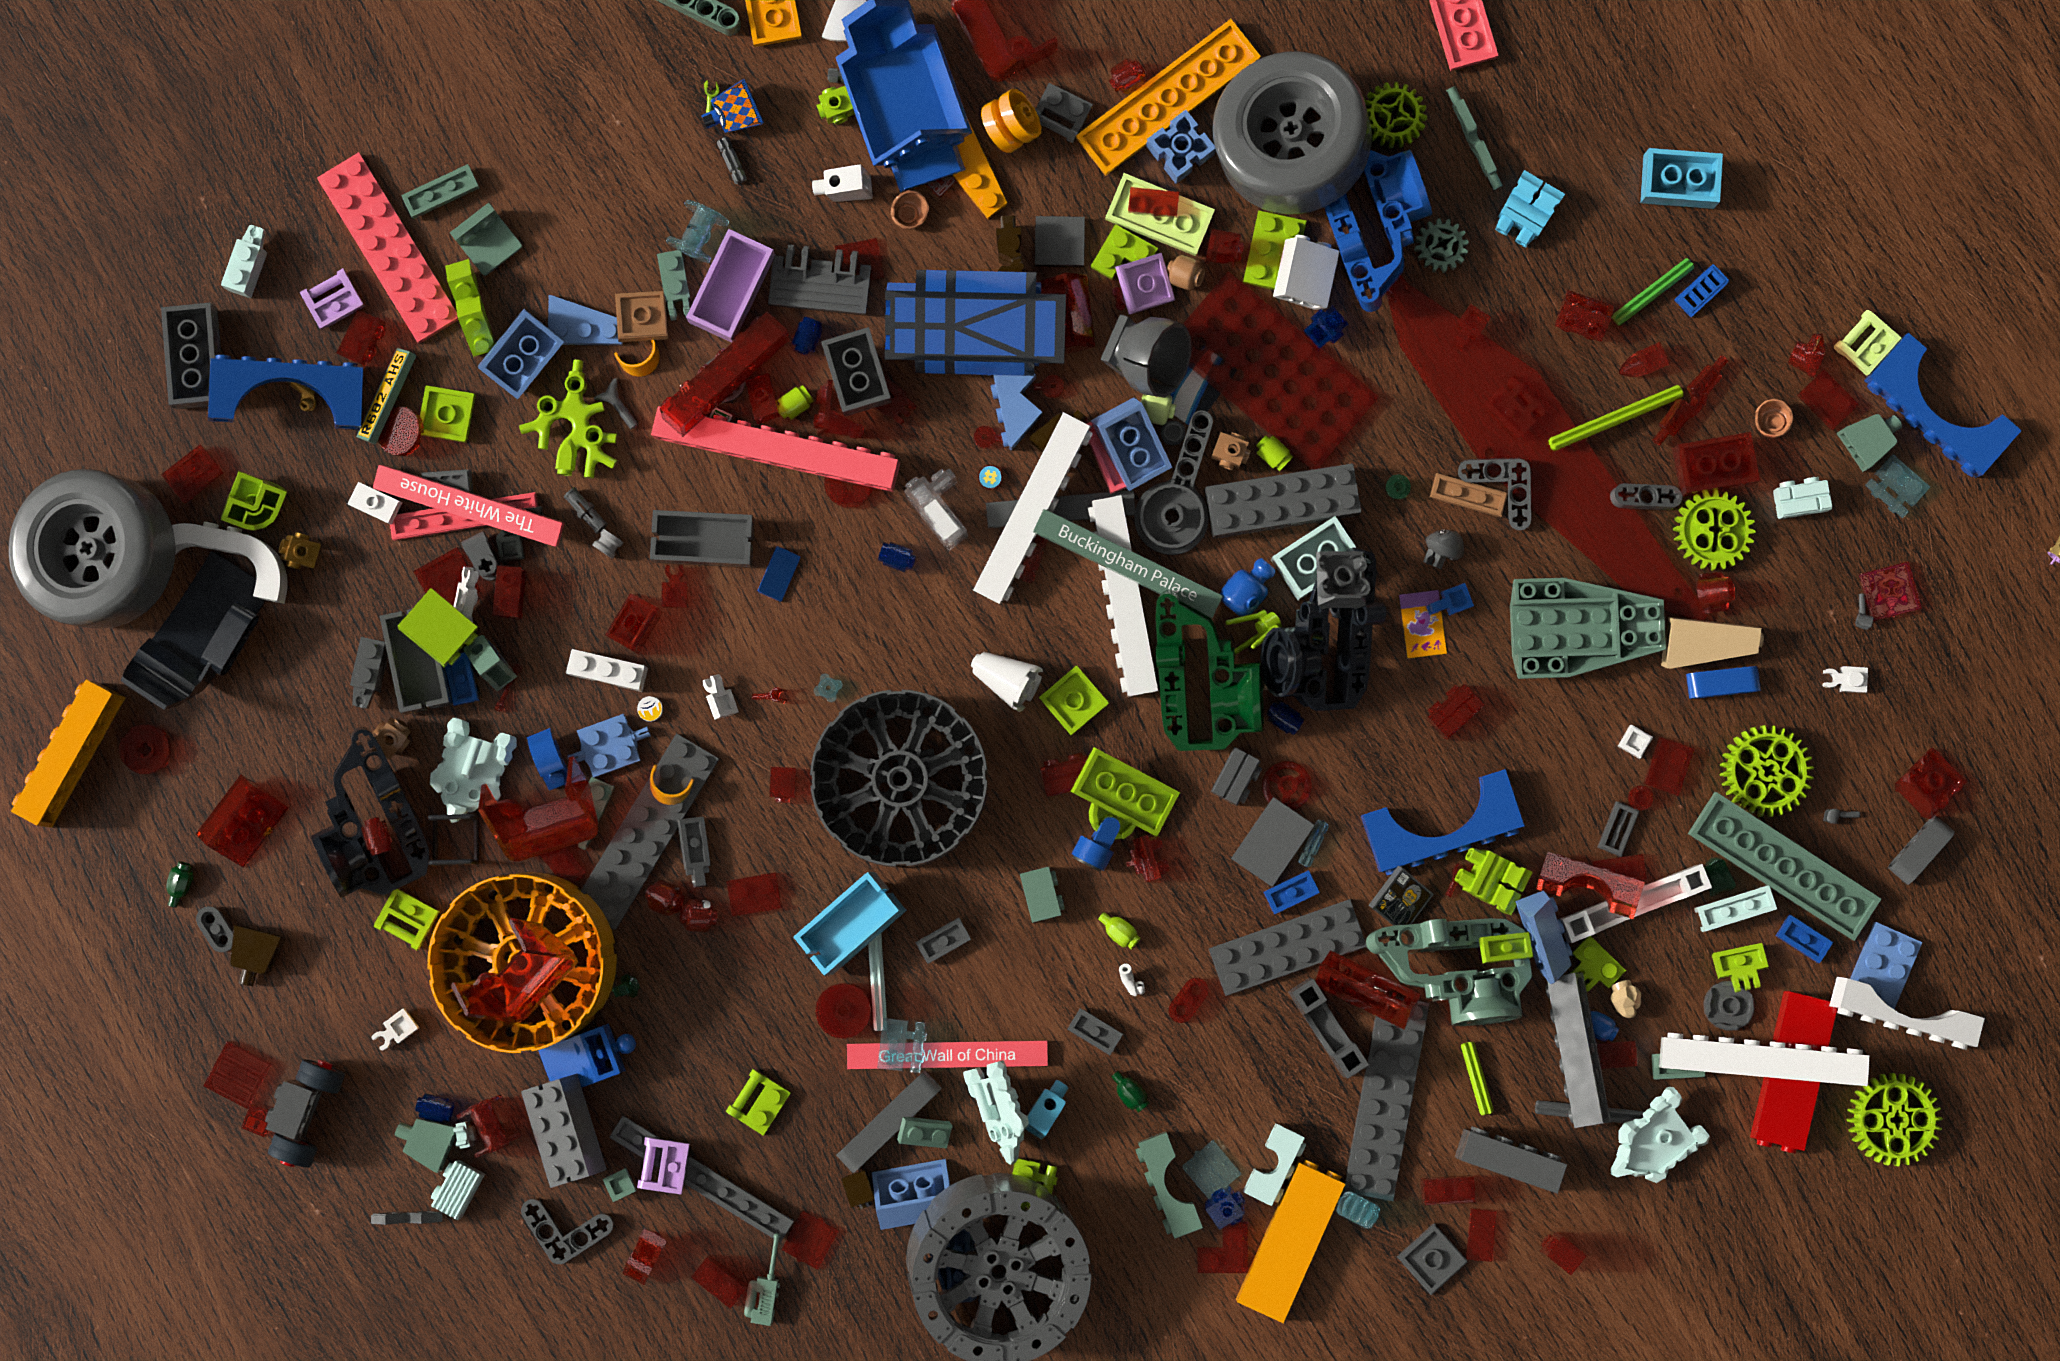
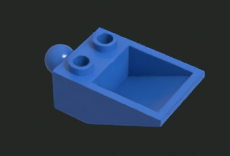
[538,1024,636,1088]

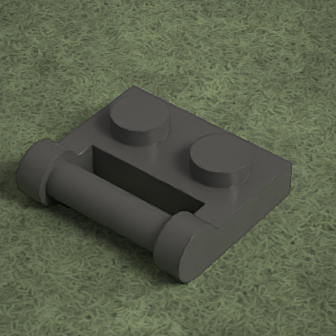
[1035,83,1093,143]

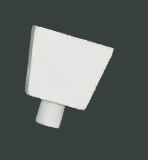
[812,165,873,202]

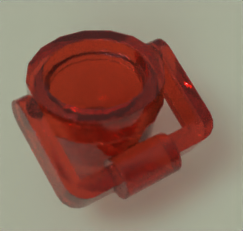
[1788,334,1827,378]
[1697,572,1735,614]

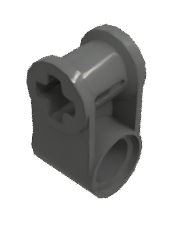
[461,531,502,581]

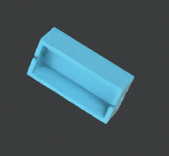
[794,872,907,976]

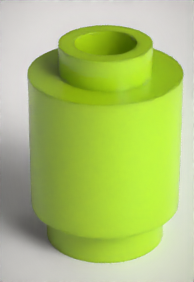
[776,385,814,420]
[1256,435,1293,471]

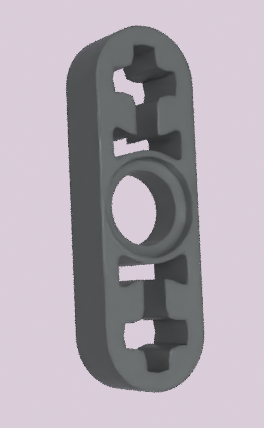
[1610,483,1682,510]

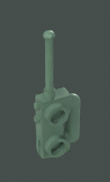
[744,1233,781,1326]

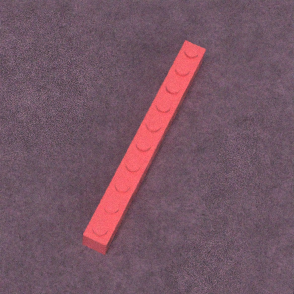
[651,404,900,492]

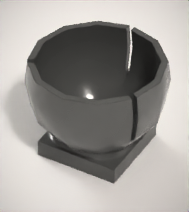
[1100,315,1191,398]

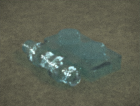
[1865,454,1930,518]
[877,1018,927,1073]

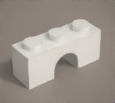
[566,649,648,692]

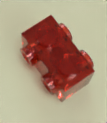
[1555,290,1614,342]

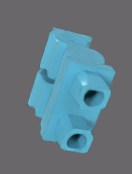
[1495,170,1565,247]

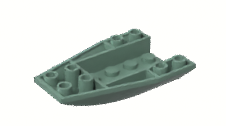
[1510,578,1666,679]

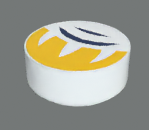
[637,696,663,722]

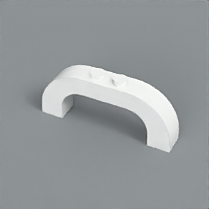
[172,522,288,604]

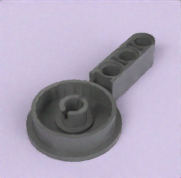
[1134,411,1213,555]

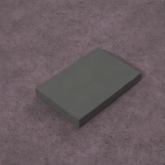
[1231,797,1315,887]

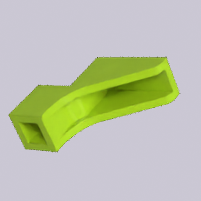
[445,259,496,357]

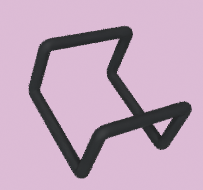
[428,814,479,866]

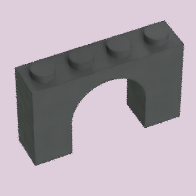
[1288,978,1369,1079]

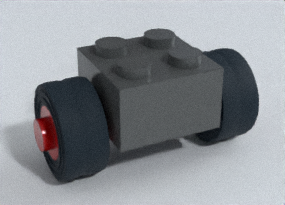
[265,1059,345,1168]

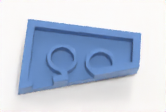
[548,295,623,345]

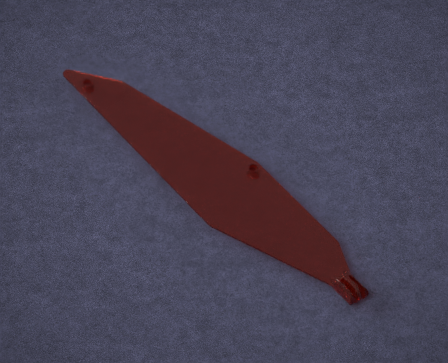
[1378,259,1707,620]

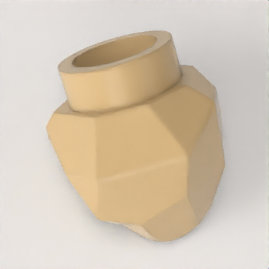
[1610,980,1641,1018]

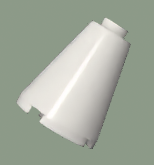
[971,652,1043,712]

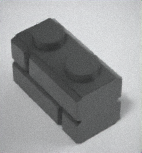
[1210,747,1262,806]

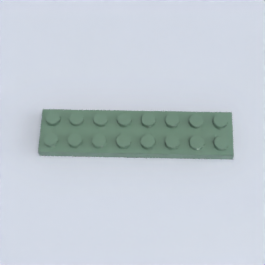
[1688,792,1881,941]

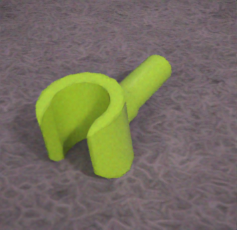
[704,80,719,113]

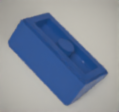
[758,546,801,602]

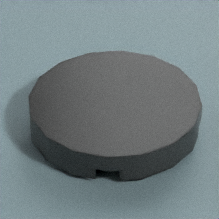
[1703,981,1755,1031]

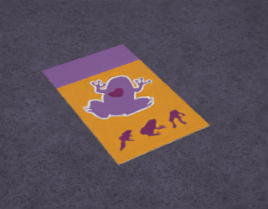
[1399,590,1447,658]

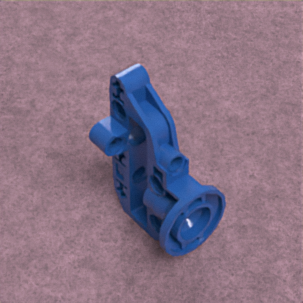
[1324,149,1432,312]

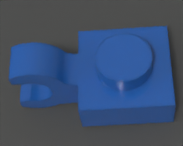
[1426,583,1474,616]

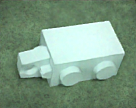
[221,225,267,298]

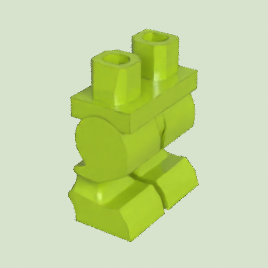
[1455,848,1532,915]

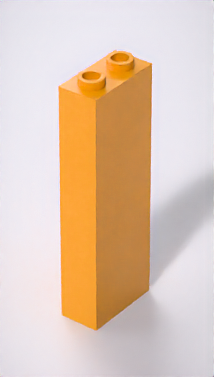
[1236,1160,1345,1323]

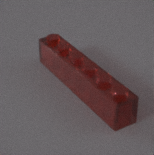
[660,312,789,437]

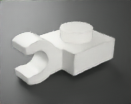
[703,674,739,720]

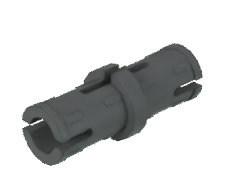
[564,487,608,534]

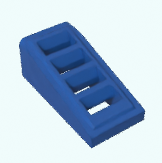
[1674,264,1730,318]

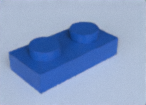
[445,652,480,706]
[1263,870,1320,914]
[1775,915,1833,963]

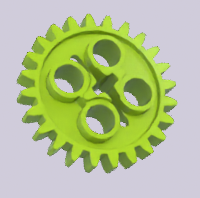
[1673,490,1756,571]

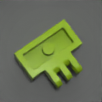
[1569,936,1626,992]
[1712,943,1769,993]

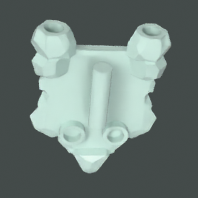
[430,718,517,823]
[963,1060,1029,1165]
[1610,1087,1710,1183]

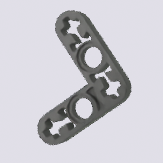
[1458,458,1531,530]
[521,1198,614,1264]

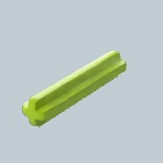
[1461,1041,1494,1115]

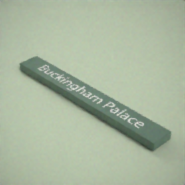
[1033,509,1222,619]

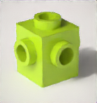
[816,86,855,125]

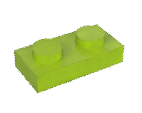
[1479,932,1533,963]

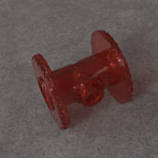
[456,1094,521,1158]

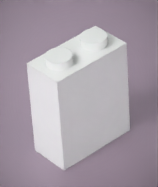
[1273,235,1339,310]

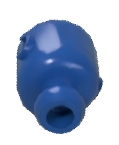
[1219,558,1276,617]

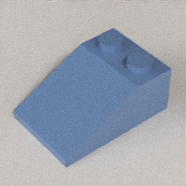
[1091,397,1172,491]

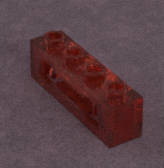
[1315,950,1421,1030]

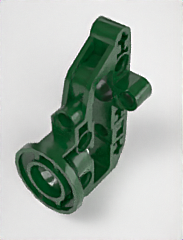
[1156,590,1264,751]

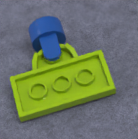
[1071,747,1180,872]

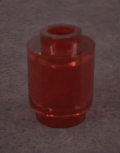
[361,817,392,855]

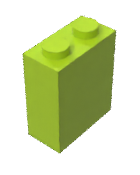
[398,588,478,668]

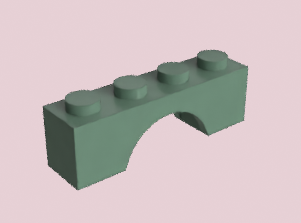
[1135,1131,1203,1239]

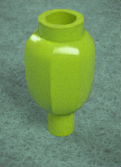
[1098,912,1141,950]

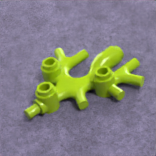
[519,360,617,479]

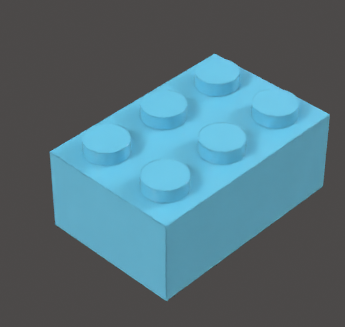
[1640,148,1723,209]

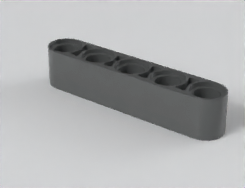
[836,1070,942,1173]

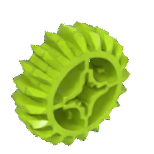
[1365,82,1427,149]

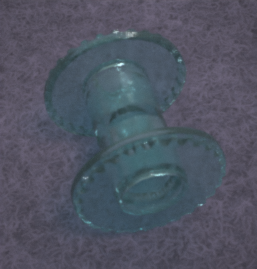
[666,200,729,263]

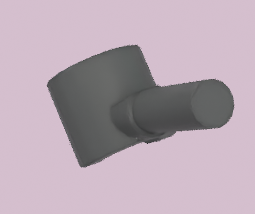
[1855,594,1873,630]
[1823,809,1860,824]

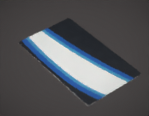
[1170,345,1237,427]

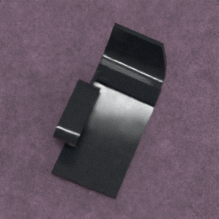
[120,551,266,710]

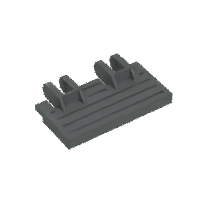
[768,244,871,316]

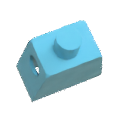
[1026,1080,1069,1140]

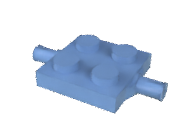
[567,714,651,778]

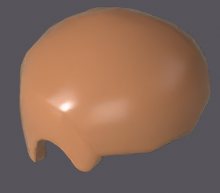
[891,190,929,230]
[1755,399,1793,438]

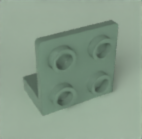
[450,203,522,276]

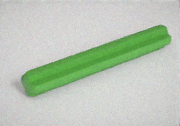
[1612,258,1694,326]

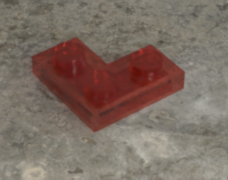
[1197,1222,1248,1273]

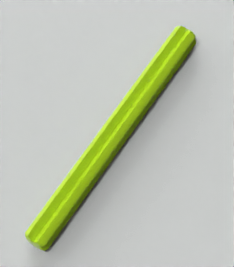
[1548,385,1684,451]

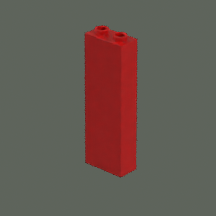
[1750,991,1837,1154]

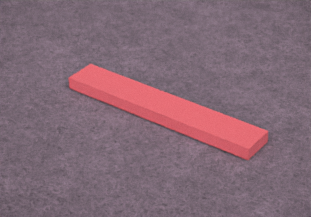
[390,492,538,541]

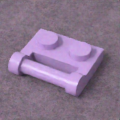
[300,268,365,330]
[637,1137,690,1194]

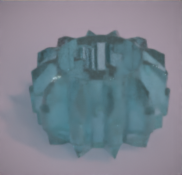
[1336,1191,1380,1229]

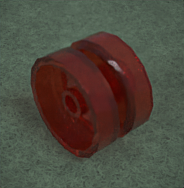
[815,983,872,1039]

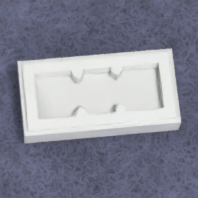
[348,482,402,525]

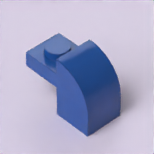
[527,728,572,791]

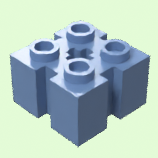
[1146,110,1216,184]

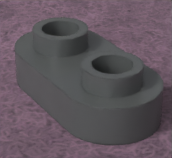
[196,906,233,952]

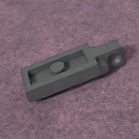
[677,817,711,888]

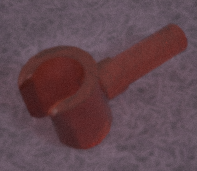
[751,687,788,704]
[1445,863,1469,898]

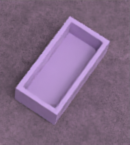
[686,229,776,343]

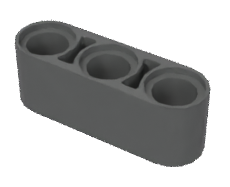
[1888,815,1955,885]

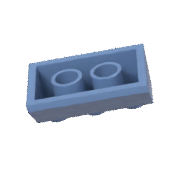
[478,309,564,399]
[1515,891,1572,984]
[872,1159,950,1230]

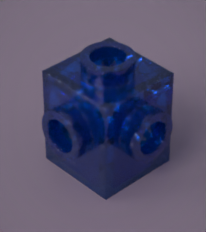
[1304,305,1348,349]
[1205,1186,1246,1230]

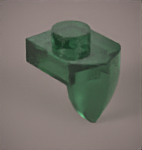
[1703,857,1736,897]

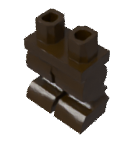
[996,215,1025,272]

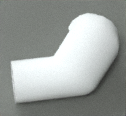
[1119,964,1145,996]

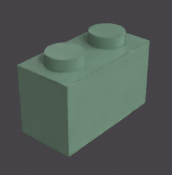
[1020,867,1065,923]

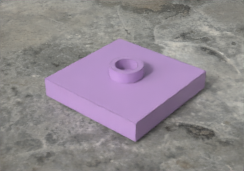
[1115,253,1175,314]

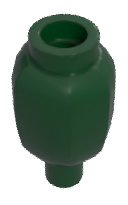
[166,861,194,908]
[1111,1070,1150,1113]

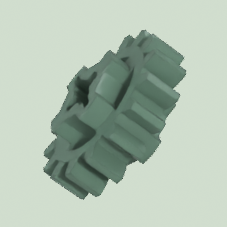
[1414,218,1469,273]

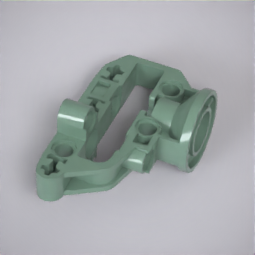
[1366,918,1532,1026]

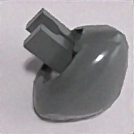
[1423,529,1465,569]

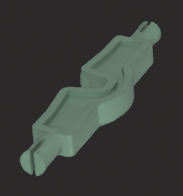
[1446,86,1503,190]

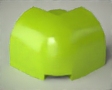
[221,471,287,531]

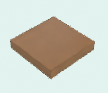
[615,291,668,342]

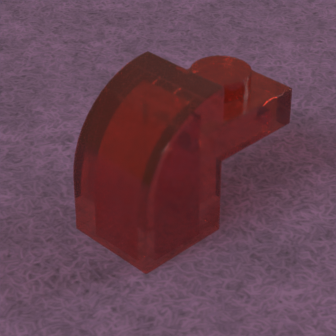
[622,1229,667,1285]

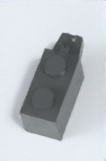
[350,637,388,709]

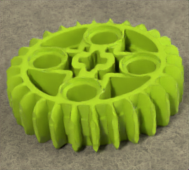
[1720,725,1814,817]
[1847,1073,1943,1166]

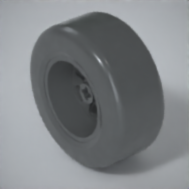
[1213,51,1372,214]
[8,469,176,629]

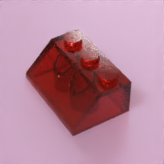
[1038,273,1096,354]
[196,774,288,868]

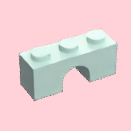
[1243,1123,1306,1206]

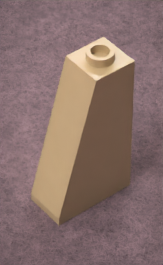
[1661,617,1764,669]

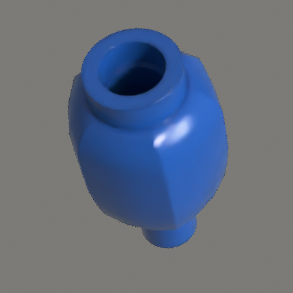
[1590,1011,1619,1041]

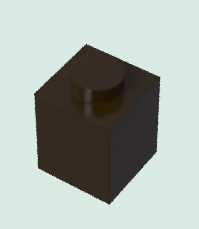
[841,1169,875,1210]

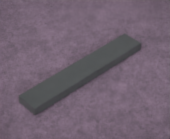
[986,490,1136,528]

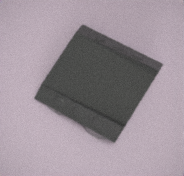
[1316,551,1371,609]

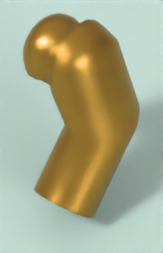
[290,382,317,412]

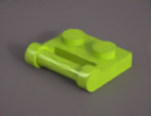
[374,889,440,951]
[726,1069,791,1136]

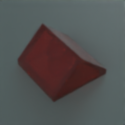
[605,593,663,654]

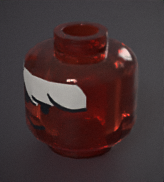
[680,899,718,933]

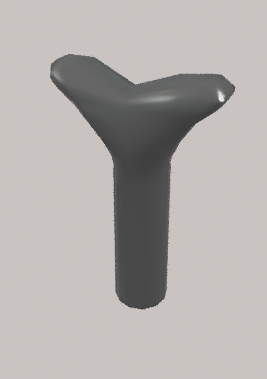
[594,378,638,430]

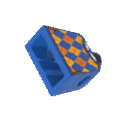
[701,78,763,133]

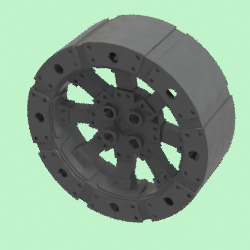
[810,689,988,868]
[906,1173,1091,1361]

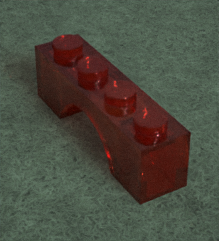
[1536,852,1645,919]

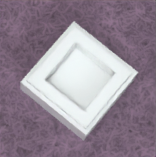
[1618,725,1653,759]

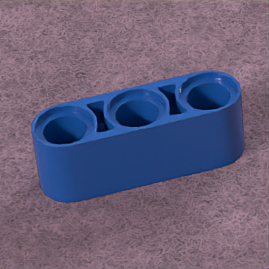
[1686,666,1761,699]

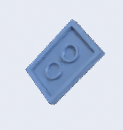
[1850,922,1922,1009]

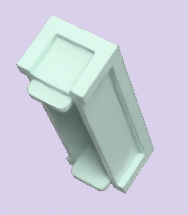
[1694,886,1777,932]

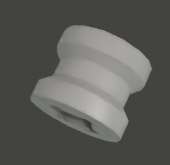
[592,529,624,559]

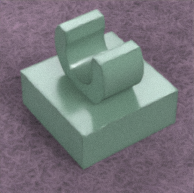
[603,1168,637,1202]

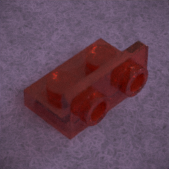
[336,310,386,367]

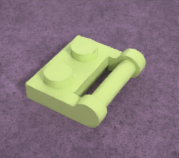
[1834,310,1901,376]

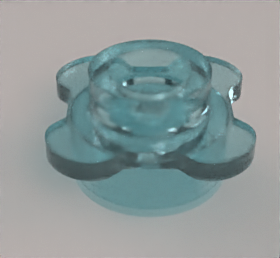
[814,673,843,702]

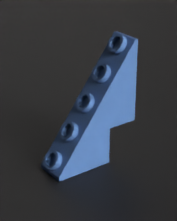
[988,373,1042,451]

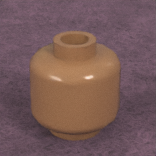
[1167,255,1205,291]

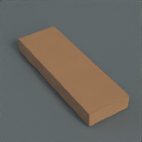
[1429,473,1508,518]

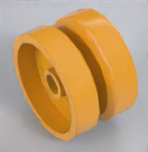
[981,89,1041,153]

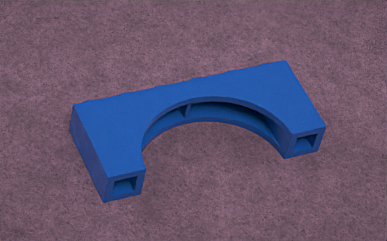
[1864,333,2022,478]
[208,355,363,430]
[1361,769,1524,875]

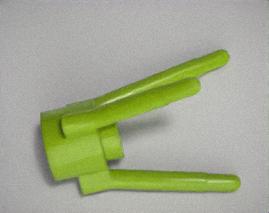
[1225,610,1281,655]

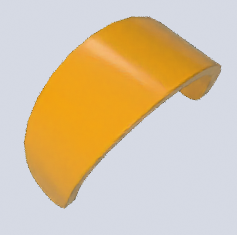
[614,340,660,377]
[650,764,695,805]

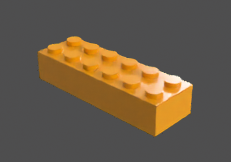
[11,679,126,828]

